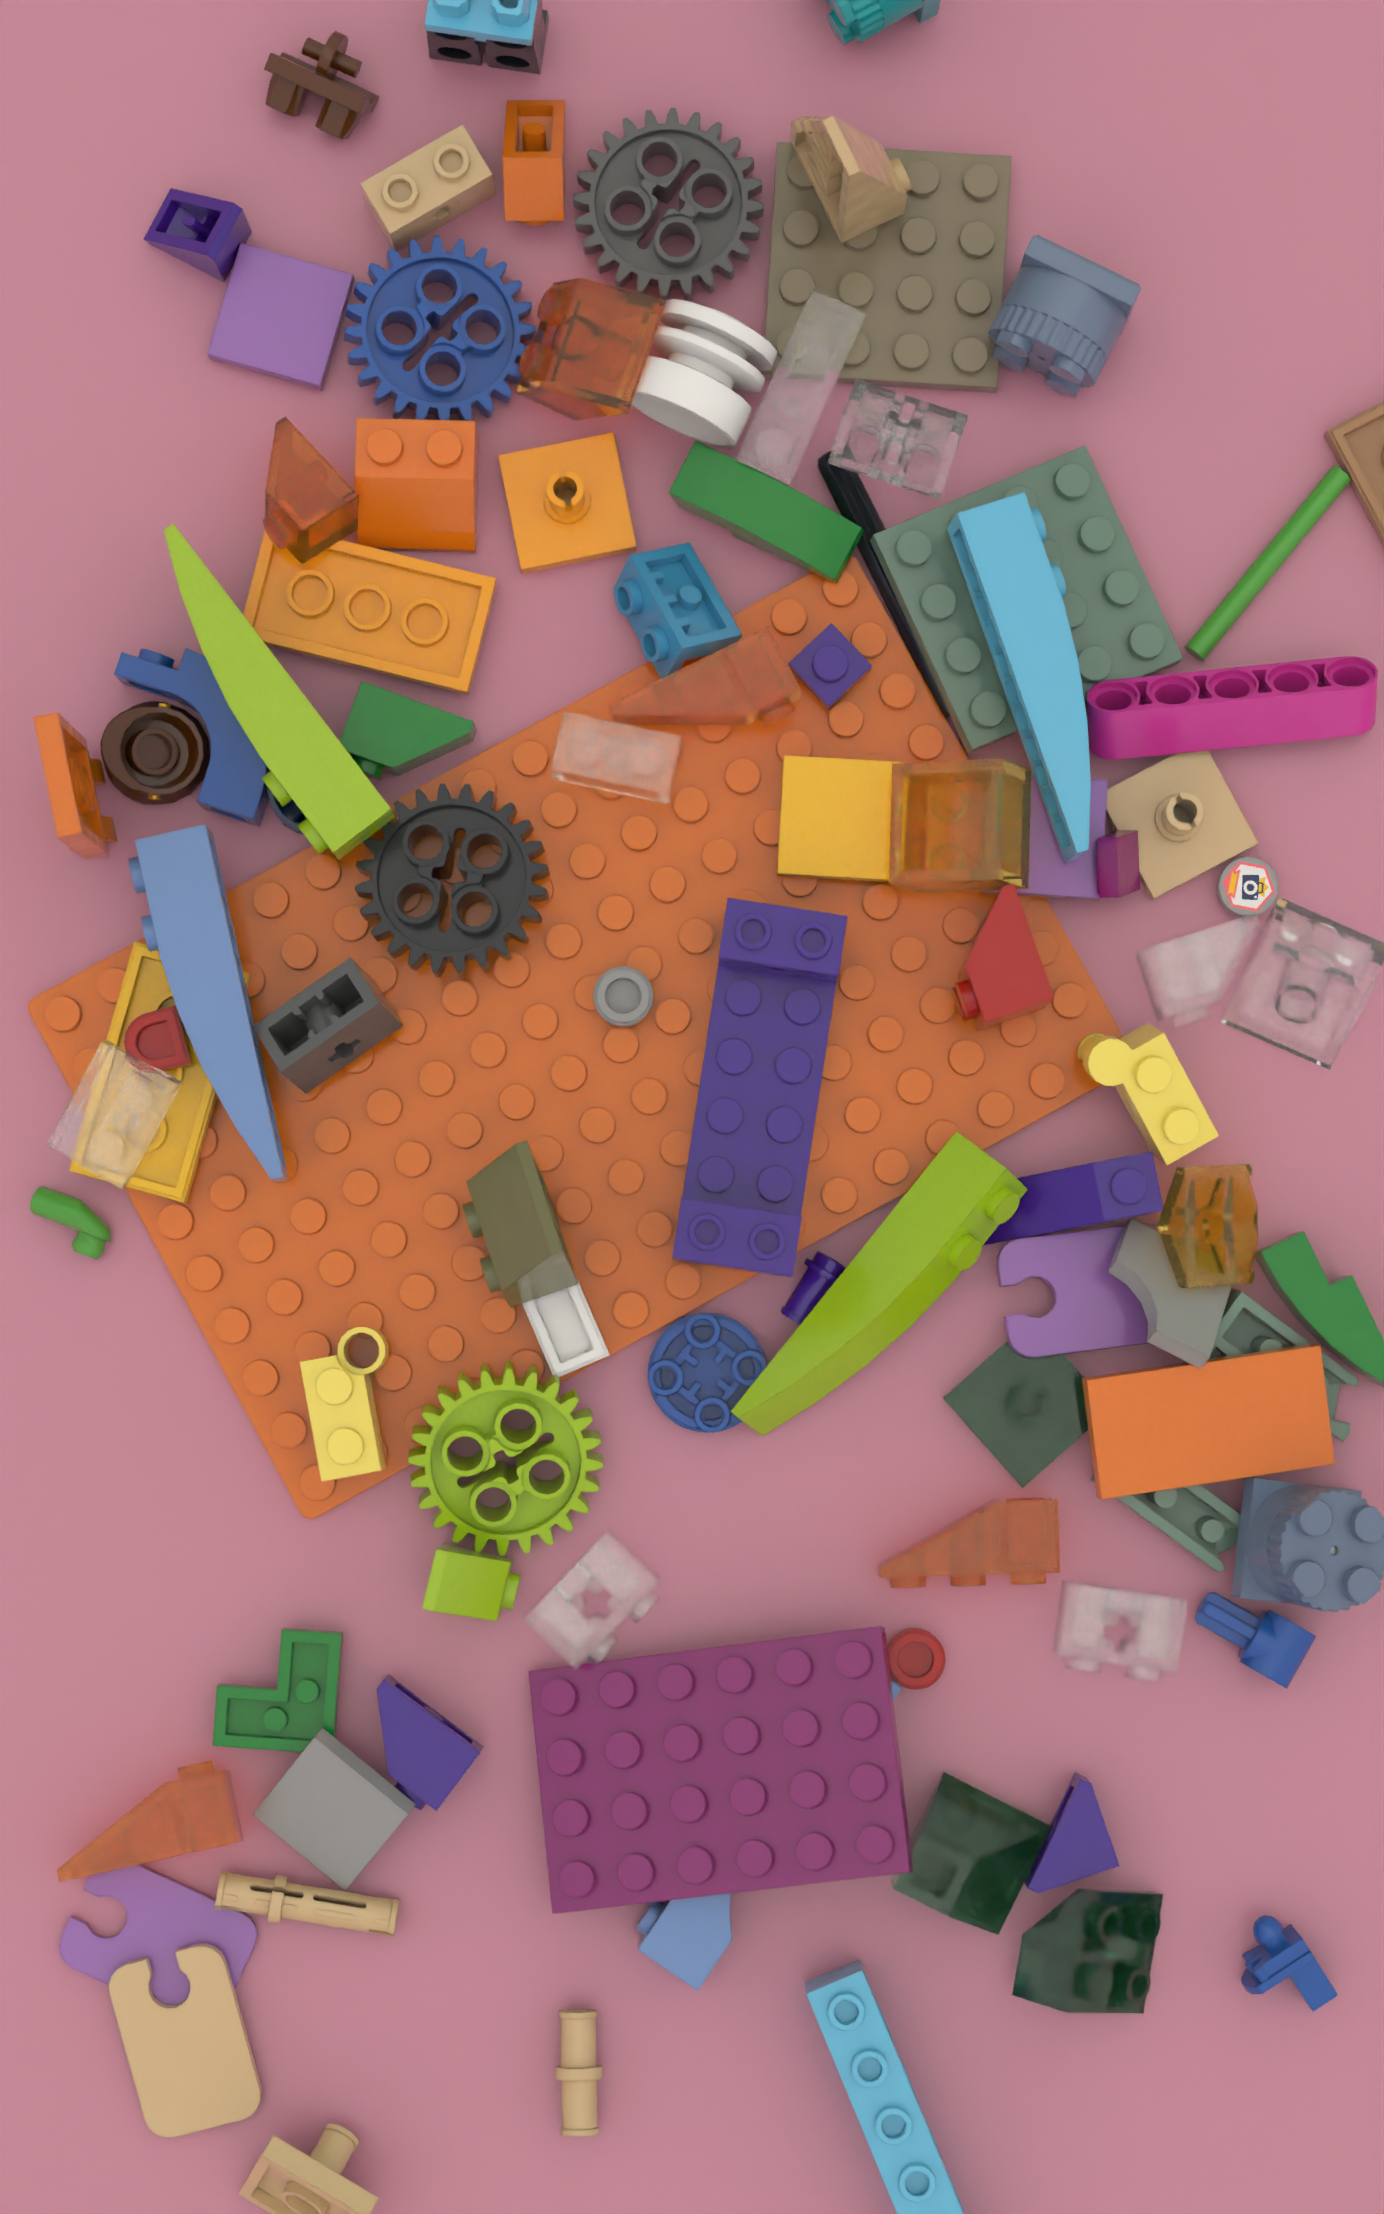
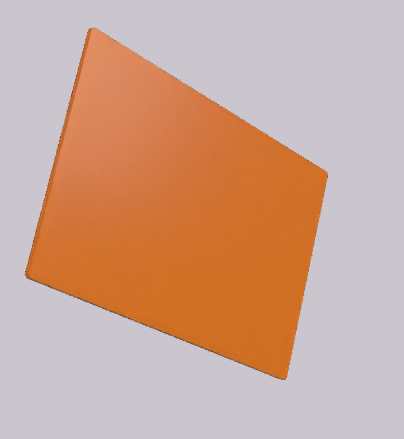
[28,555,1123,1519]

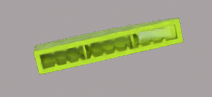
[163,523,395,860]
[730,1131,1028,1436]

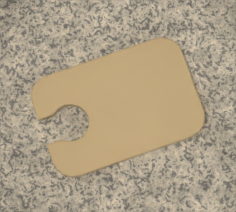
[109,1943,262,2138]

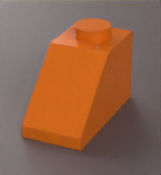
[502,100,565,226]

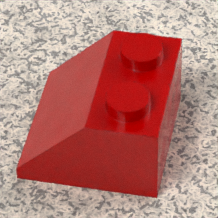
[952,883,1054,1031]

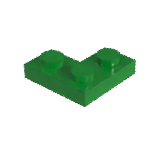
[212,1628,343,1752]

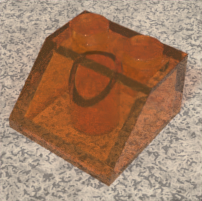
[516,278,666,421]

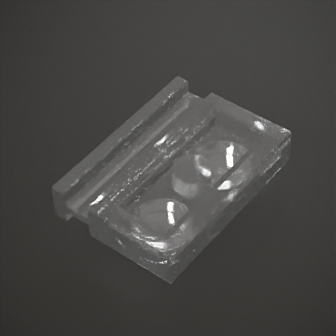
[46,1040,182,1189]

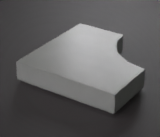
[1108,1218,1237,1369]

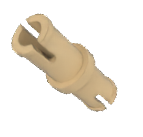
[555,2009,603,2136]

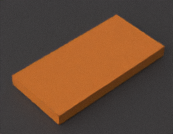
[1082,1343,1335,1500]

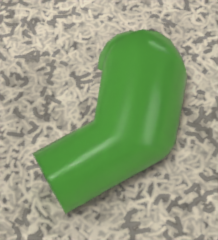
[30,1186,111,1259]

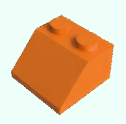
[354,418,479,553]

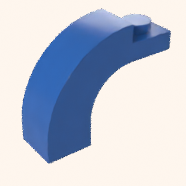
[114,648,270,827]

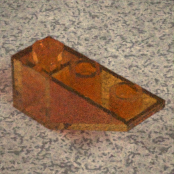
[877,1497,1060,1588]

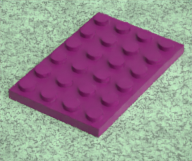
[528,1626,914,1914]

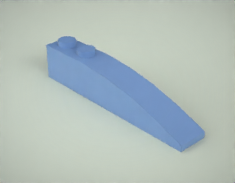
[129,824,289,1183]

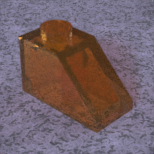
[263,416,359,564]

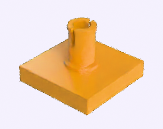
[498,432,637,574]

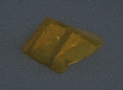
[1157,1164,1258,1288]

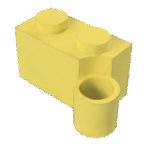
[300,1327,389,1482]

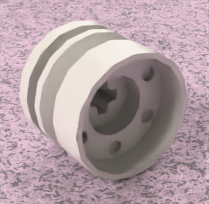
[624,299,777,448]

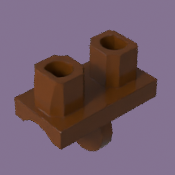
[264,31,379,139]

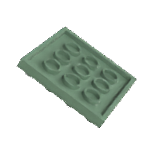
[870,445,1183,754]

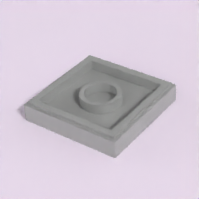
[253,1728,416,1891]

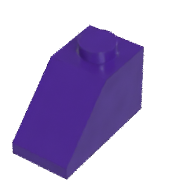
[377,1675,484,1811]

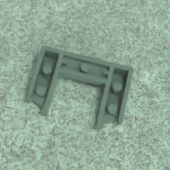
[1091,1288,1358,1573]

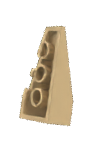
[790,116,912,244]

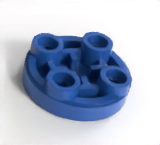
[648,1313,767,1433]

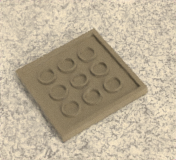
[762,142,1011,393]

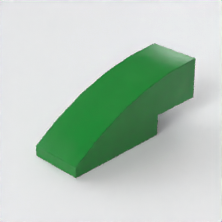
[668,441,864,583]
[1253,1231,1384,1388]

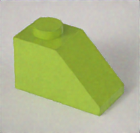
[422,1543,521,1621]

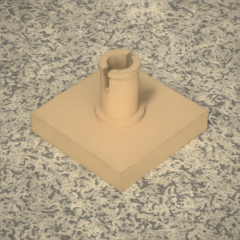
[1106,750,1258,901]
[238,2123,379,2214]

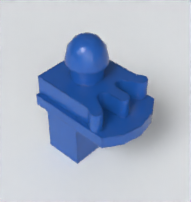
[1241,1915,1338,2011]

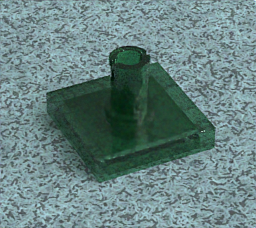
[942,1340,1088,1488]

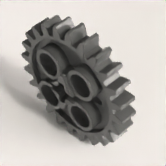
[573,108,764,303]

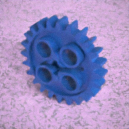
[344,236,536,421]

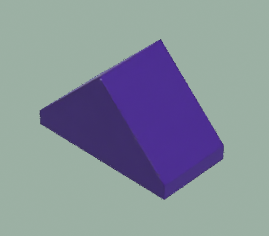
[144,188,252,283]
[1023,1772,1120,1894]

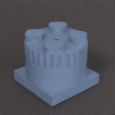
[988,235,1141,397]
[1231,1477,1384,1612]

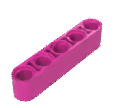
[1087,656,1378,760]

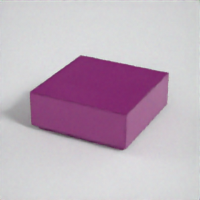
[1095,830,1140,898]

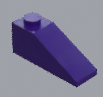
[984,1152,1164,1245]

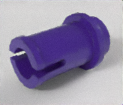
[780,1251,846,1324]

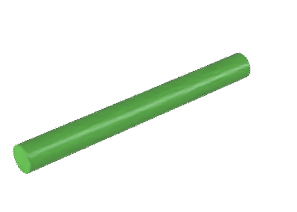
[1185,466,1351,662]

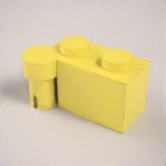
[1077,1023,1219,1165]

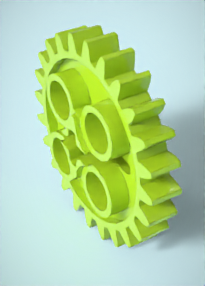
[408,1361,603,1556]

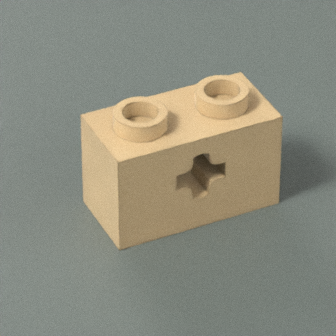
[360,124,496,252]

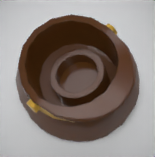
[100,701,210,805]

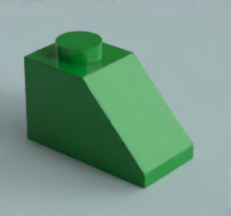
[340,681,477,780]

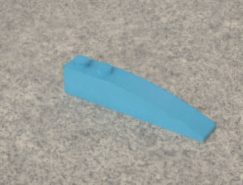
[947,492,1091,863]

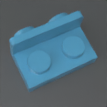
[613,542,742,682]

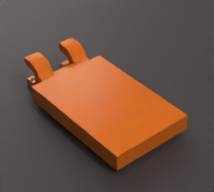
[33,712,118,860]

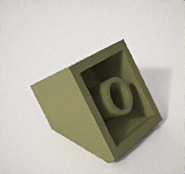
[462,1140,578,1307]

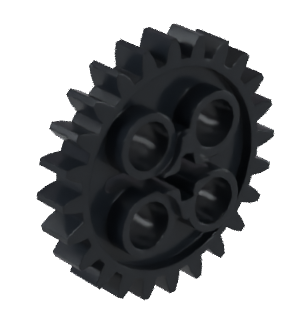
[355,784,550,978]

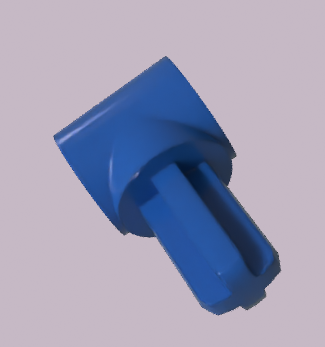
[1194,1592,1316,1689]

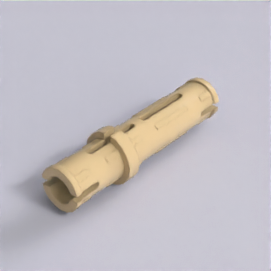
[215,1870,400,1938]

